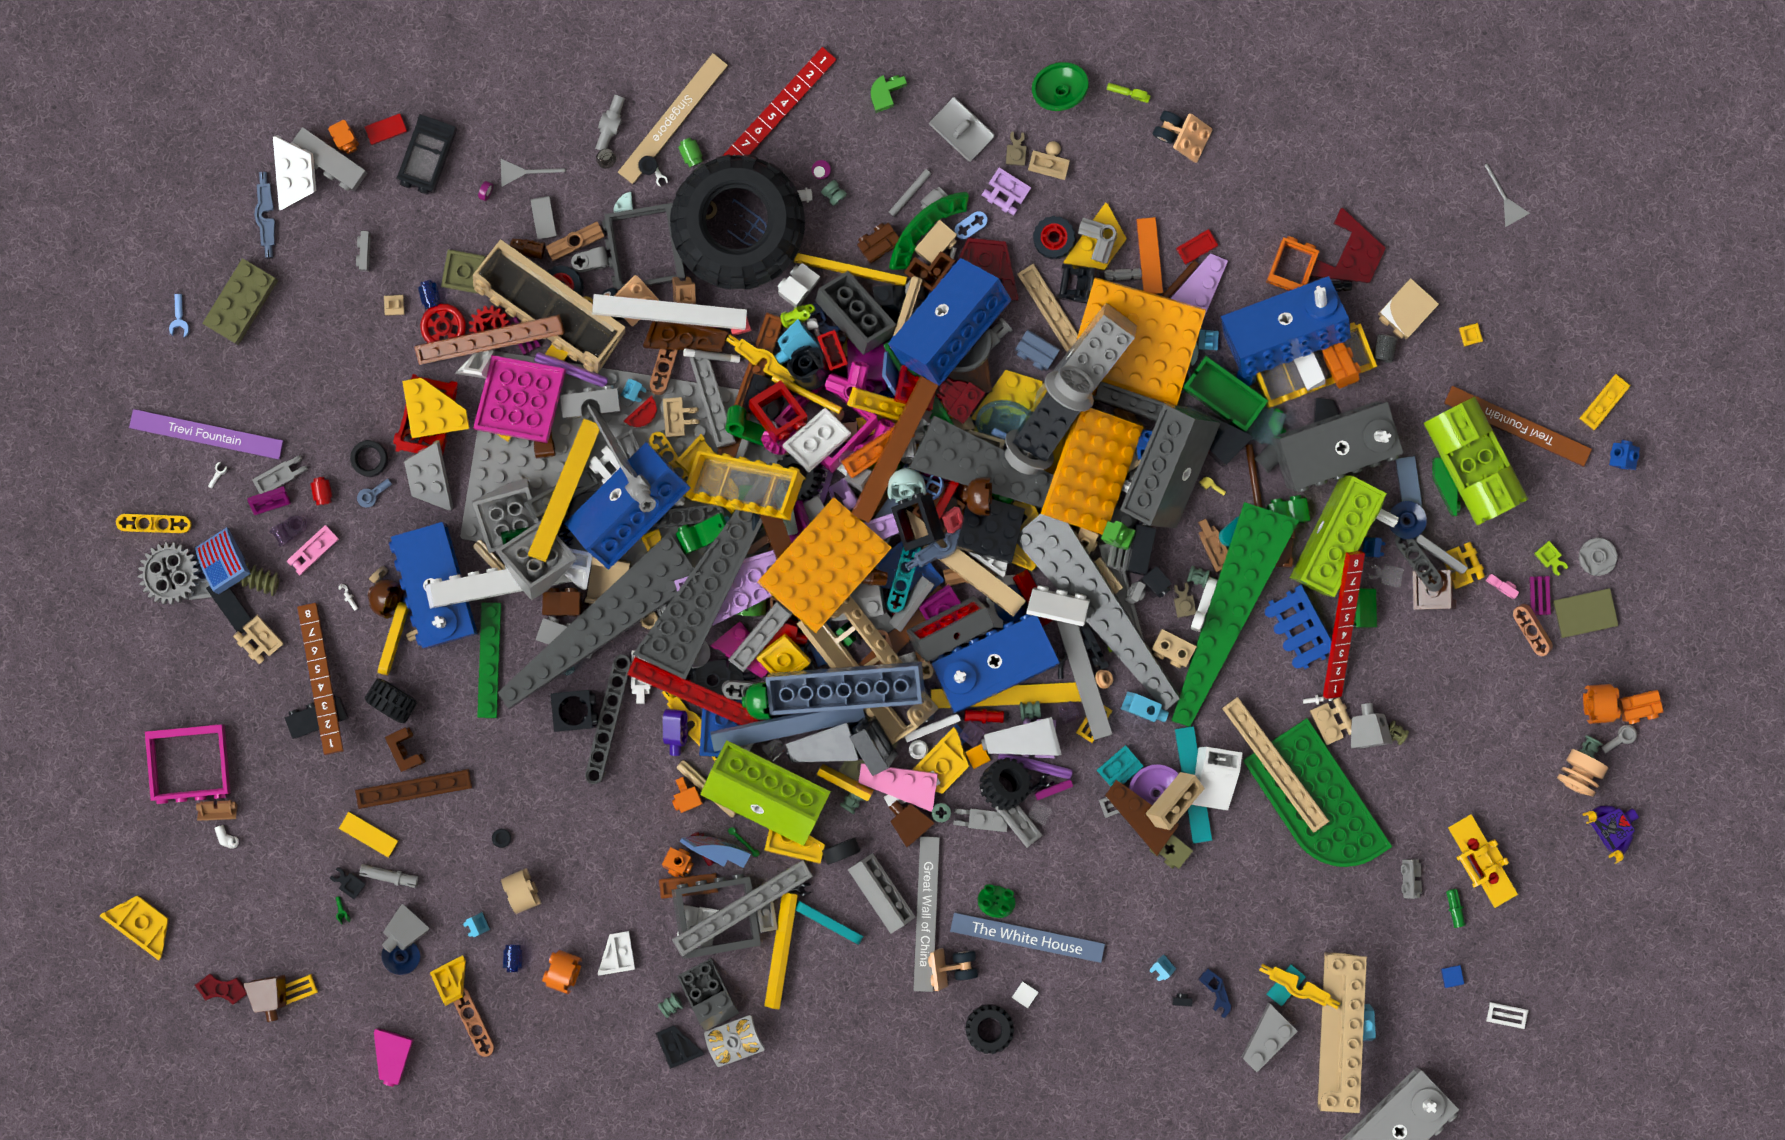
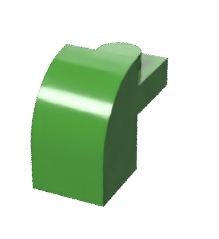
[871,75,907,113]
[1101,521,1136,550]

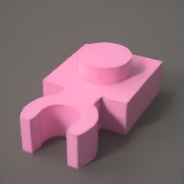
[1486,574,1519,599]

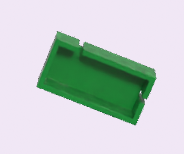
[1182,356,1268,432]

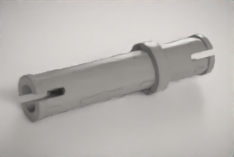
[359,864,419,888]

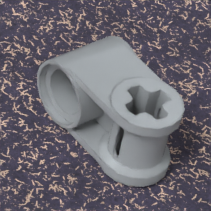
[571,247,609,273]

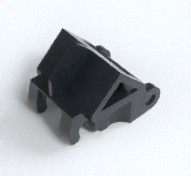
[1057,264,1100,304]

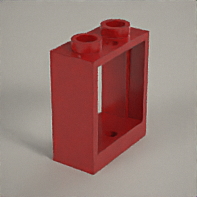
[749,380,808,443]

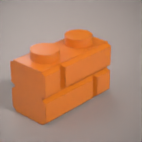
[328,120,359,154]
[1322,342,1361,389]
[1618,690,1663,724]

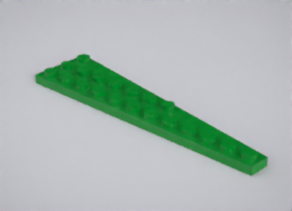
[1171,502,1299,727]

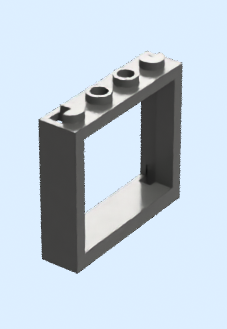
[602,203,686,291]
[671,874,761,959]

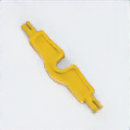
[726,334,798,385]
[662,691,717,761]
[1259,963,1340,1010]

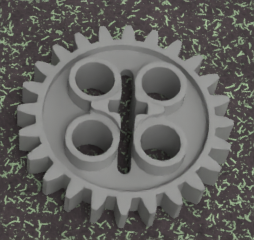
[138,542,201,605]

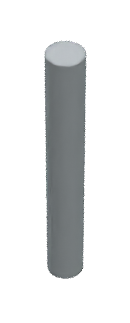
[889,169,931,217]

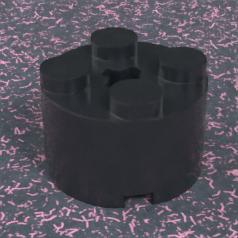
[787,346,831,392]

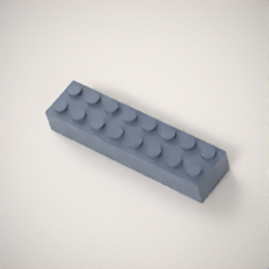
[766,661,926,715]

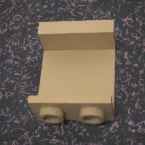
[585,556,631,606]

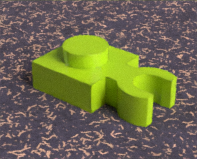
[1534,541,1568,576]

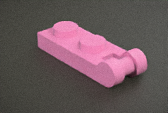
[287,525,339,575]

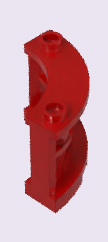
[393,374,458,456]

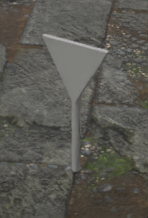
[501,159,566,187]
[1485,164,1530,227]

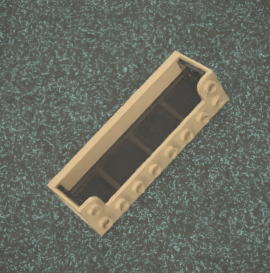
[473,239,625,374]

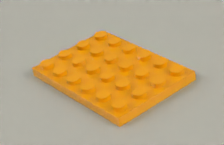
[1041,408,1143,535]
[757,497,892,633]

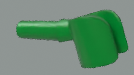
[336,896,351,925]

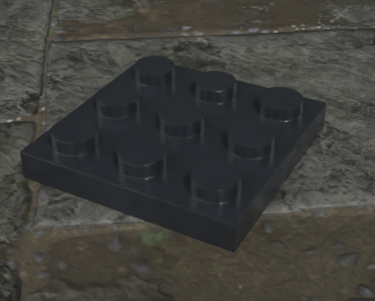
[955,499,1025,564]

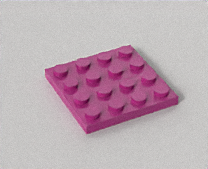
[473,355,566,443]

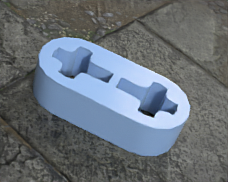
[954,211,987,240]

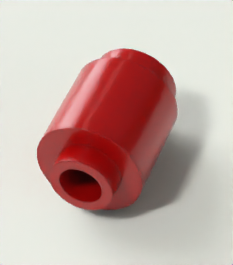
[310,477,333,506]

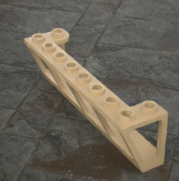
[797,596,938,745]
[1318,952,1367,1113]

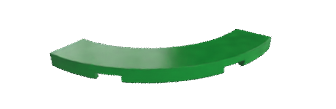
[889,192,969,270]

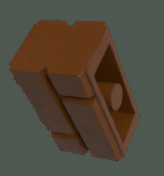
[857,223,899,265]

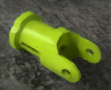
[780,304,815,328]

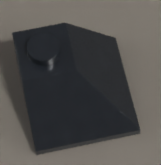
[873,285,906,324]

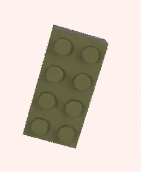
[202,258,278,345]

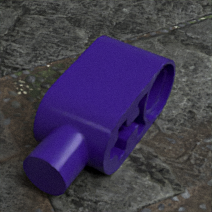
[663,709,688,756]

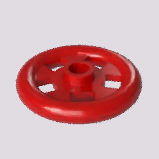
[420,303,466,343]

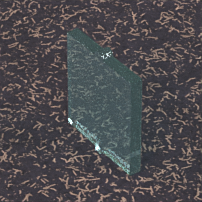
[1248,408,1287,445]

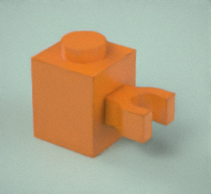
[672,777,703,813]

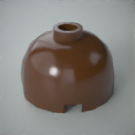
[963,477,992,516]
[368,579,404,619]

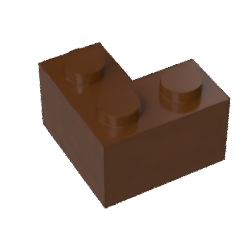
[904,251,957,292]
[542,588,583,616]

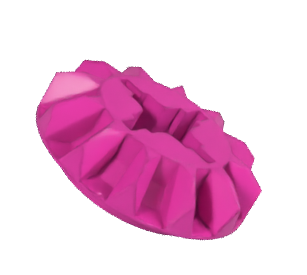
[762,428,789,455]

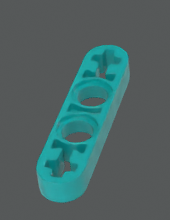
[886,547,921,613]
[795,900,864,945]

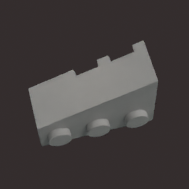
[1241,1003,1298,1072]

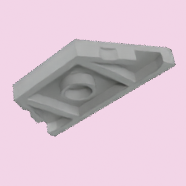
[404,440,453,510]

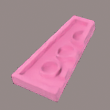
[859,763,938,812]

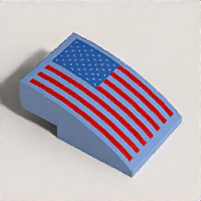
[195,527,251,594]
[680,836,751,868]

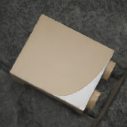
[1378,278,1439,339]

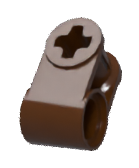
[534,431,556,459]

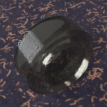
[596,149,616,169]

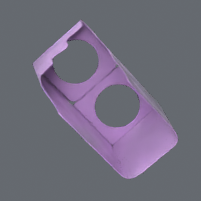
[827,478,858,511]

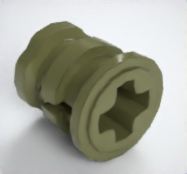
[1388,720,1409,745]

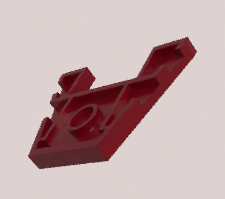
[1310,208,1385,283]
[958,238,1019,301]

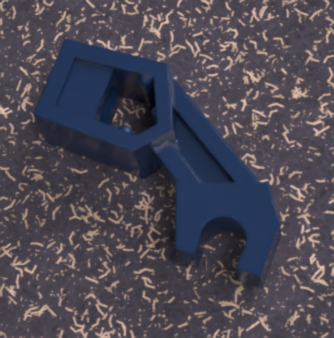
[809,303,846,342]
[1198,968,1231,1018]

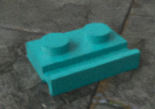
[1096,745,1144,787]

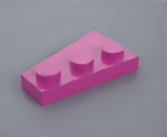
[711,621,769,678]

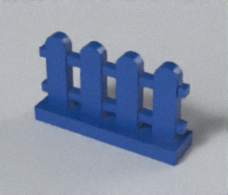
[1265,584,1332,669]

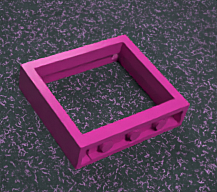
[774,384,879,473]
[145,724,231,804]

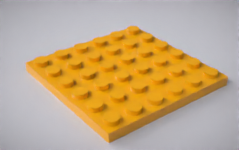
[1076,277,1206,405]

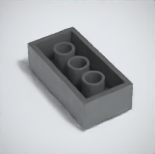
[815,271,896,355]

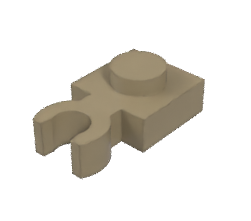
[1006,132,1026,166]
[1174,583,1196,618]

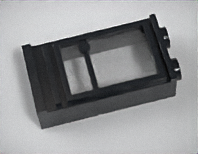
[396,114,457,195]

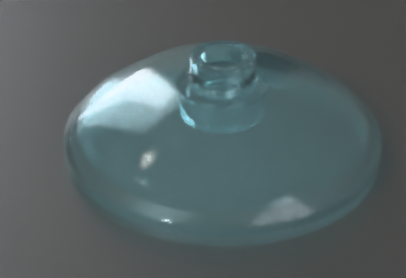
[976,400,1029,445]

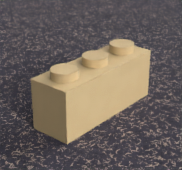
[1146,772,1205,830]

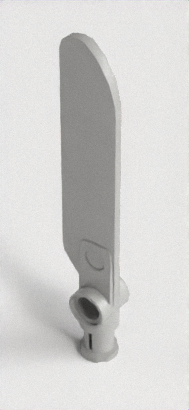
[587,403,656,512]

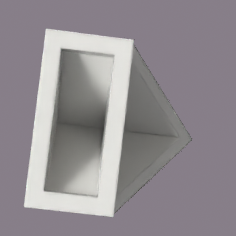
[455,349,495,379]

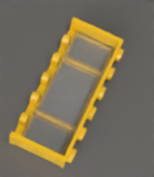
[1256,322,1377,408]
[684,450,805,521]

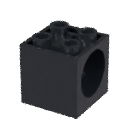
[550,690,598,732]

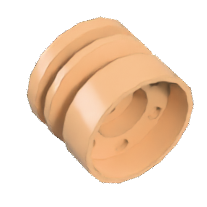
[1557,749,1608,797]

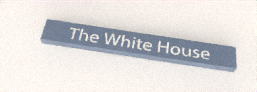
[950,913,1105,963]

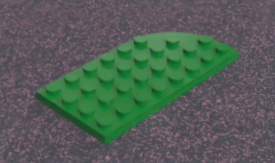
[1242,718,1392,867]

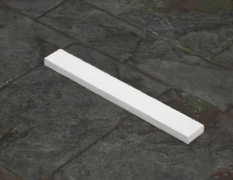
[592,294,747,330]

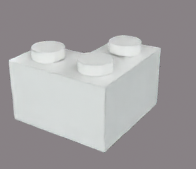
[778,263,820,307]

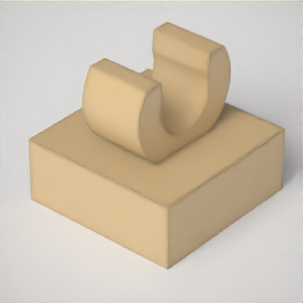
[384,295,405,316]

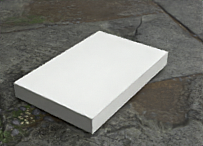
[783,408,851,472]

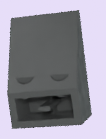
[677,958,739,1031]

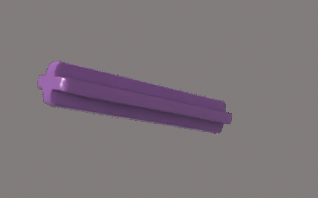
[534,352,608,387]
[998,754,1073,779]

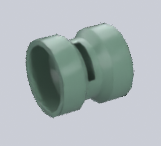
[821,180,847,207]

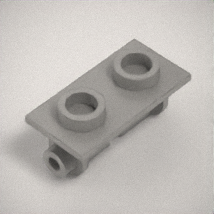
[1401,859,1422,899]

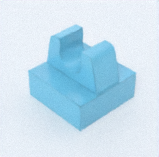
[1198,330,1219,351]
[620,379,646,402]
[463,913,490,937]
[1150,954,1176,981]

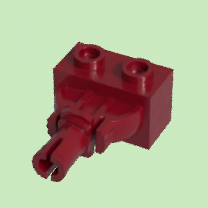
[929,377,985,424]

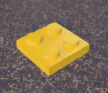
[756,633,811,673]

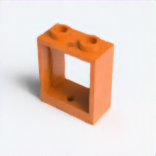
[1266,236,1319,291]

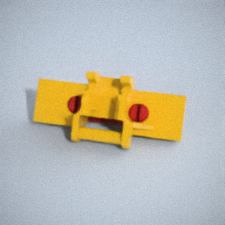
[1448,814,1518,908]

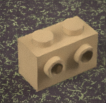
[915,220,957,265]
[1151,629,1197,669]

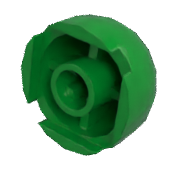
[742,681,772,720]

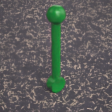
[728,827,760,857]

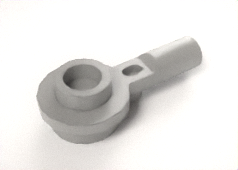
[1601,725,1637,754]

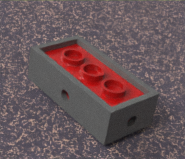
[906,596,994,662]

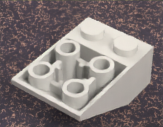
[1192,747,1242,810]

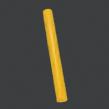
[771,374,843,414]

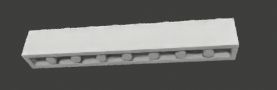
[425,566,572,609]

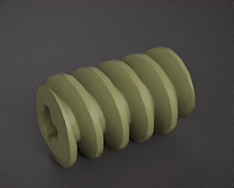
[236,563,279,596]

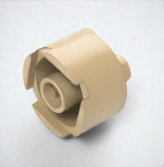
[501,868,541,914]

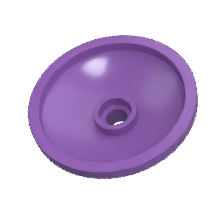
[1129,765,1178,805]

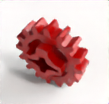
[469,305,511,333]

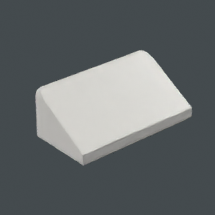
[1294,352,1325,391]

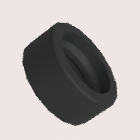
[350,440,388,477]
[822,837,861,865]

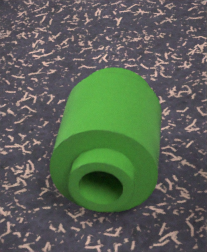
[678,138,703,168]

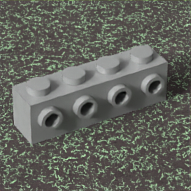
[292,127,368,192]
[848,853,915,934]

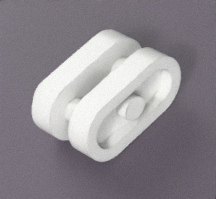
[589,446,620,483]

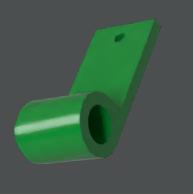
[725,405,766,446]
[676,513,726,555]

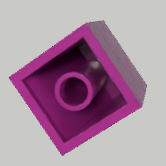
[847,339,887,397]

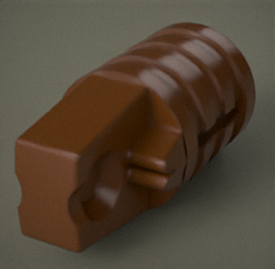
[510,238,545,260]
[861,569,888,586]

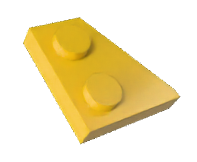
[430,955,466,1006]

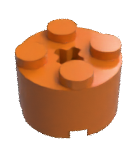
[1583,684,1621,724]
[542,950,582,994]

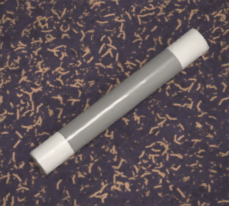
[683,349,740,363]

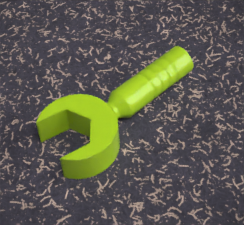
[1107,83,1150,103]

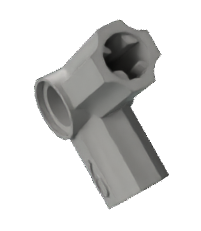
[1078,218,1117,264]

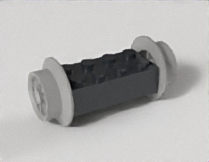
[1005,365,1094,475]

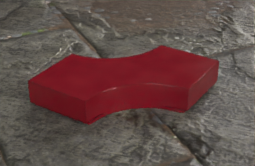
[195,973,247,1005]

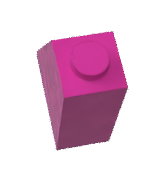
[374,1028,414,1087]

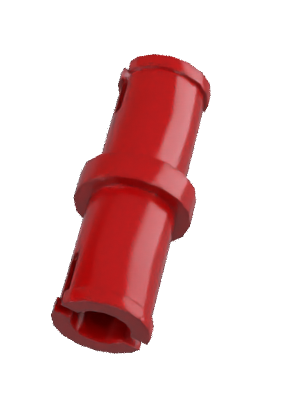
[964,708,1004,724]

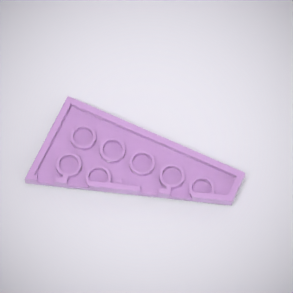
[1171,253,1228,319]

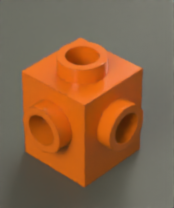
[662,847,693,878]

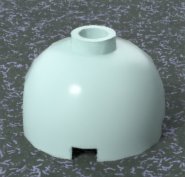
[887,468,926,503]

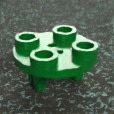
[977,884,1015,918]

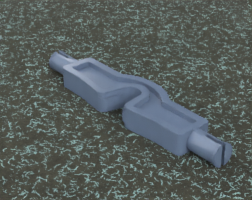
[254,172,275,258]
[905,528,960,571]

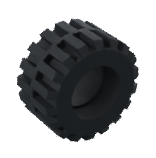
[777,454,825,501]
[364,678,418,723]
[979,758,1033,810]
[965,1004,1014,1054]

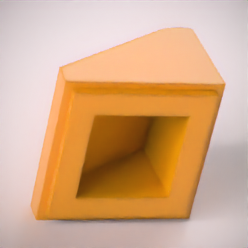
[965,743,990,769]

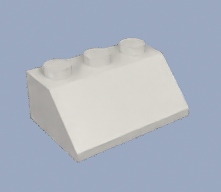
[1026,585,1090,626]

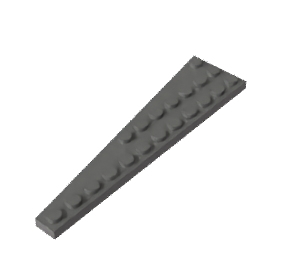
[909,416,1137,529]
[633,463,783,680]
[498,532,694,709]

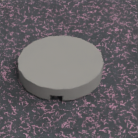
[1579,538,1618,576]

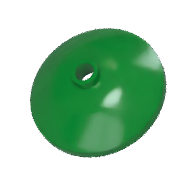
[1032,62,1089,111]

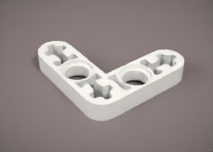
[1191,577,1218,632]

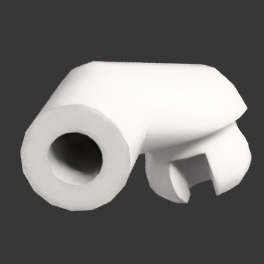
[214,825,239,849]

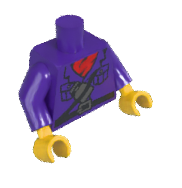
[1583,806,1639,864]

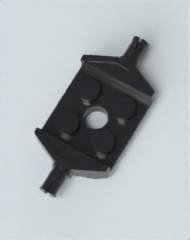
[686,659,756,697]

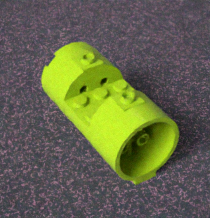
[1423,397,1528,526]

